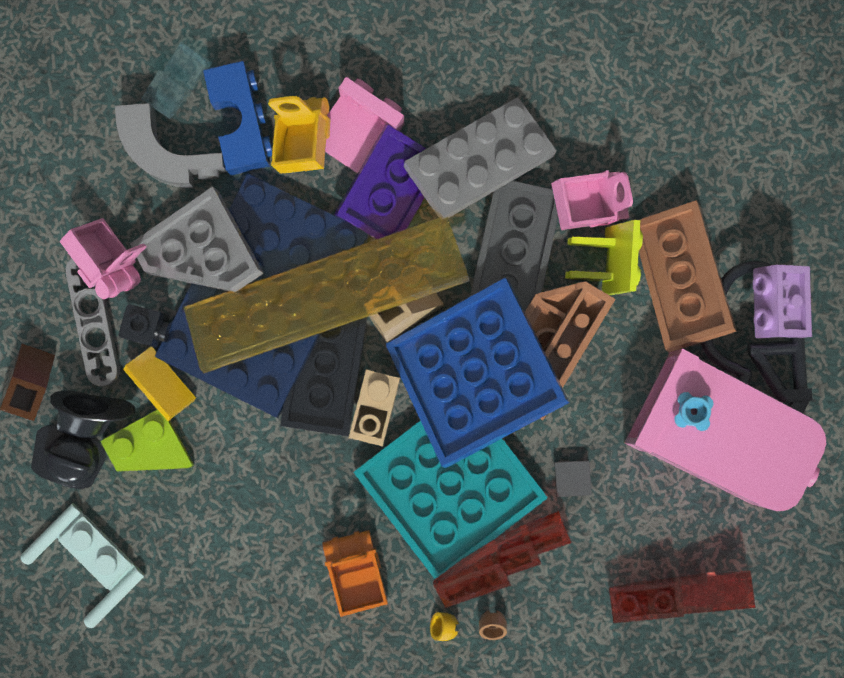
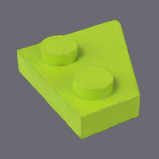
[100,409,194,471]

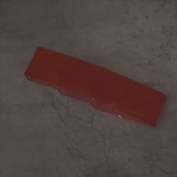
[433,511,571,608]

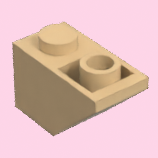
[364,277,444,343]
[348,370,401,446]

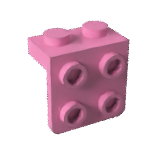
[325,77,405,173]

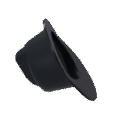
[50,390,135,439]
[31,425,107,489]

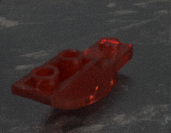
[609,570,756,623]

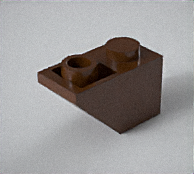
[0,344,55,421]

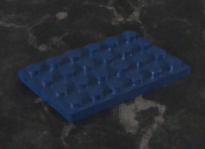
[155,173,369,418]

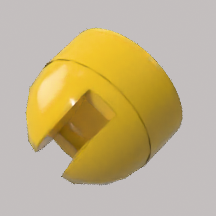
[430,612,459,641]

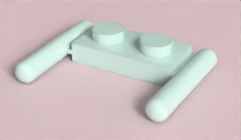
[20,503,145,628]

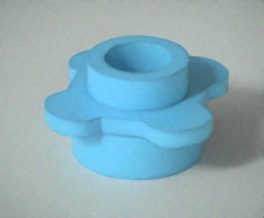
[674,392,714,431]

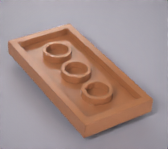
[639,200,737,353]

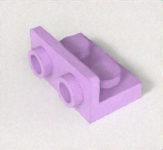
[753,265,812,338]

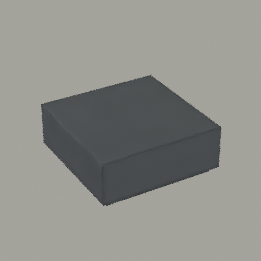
[554,460,592,497]

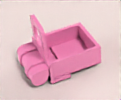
[551,170,633,230]
[60,218,147,299]

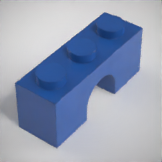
[203,61,273,176]

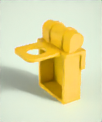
[268,96,331,174]

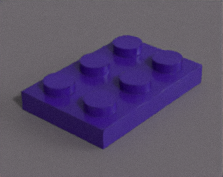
[334,125,426,250]

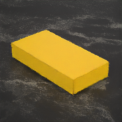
[123,346,196,421]

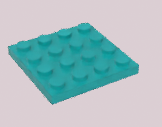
[353,421,548,583]

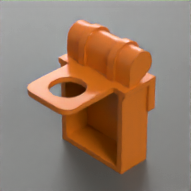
[322,530,388,617]

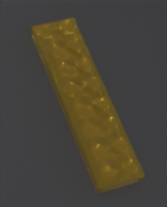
[184,217,470,373]

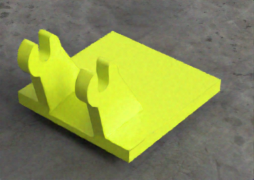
[565,220,643,295]

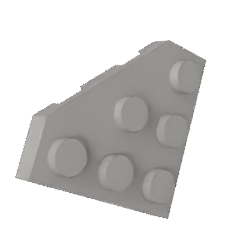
[130,187,263,292]

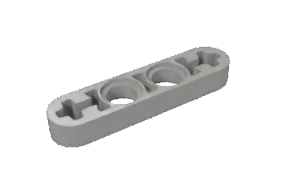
[66,258,120,386]

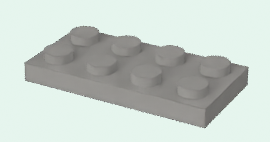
[404,97,557,222]

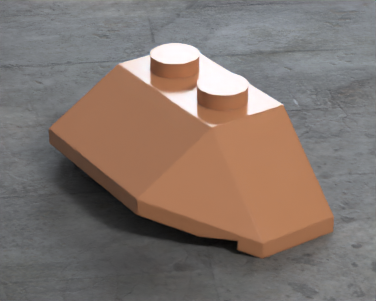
[525,281,615,420]

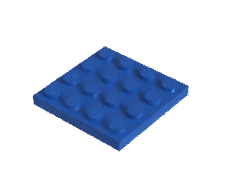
[386,278,570,468]

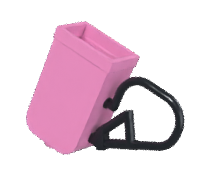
[624,261,826,511]

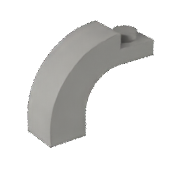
[115,103,227,188]

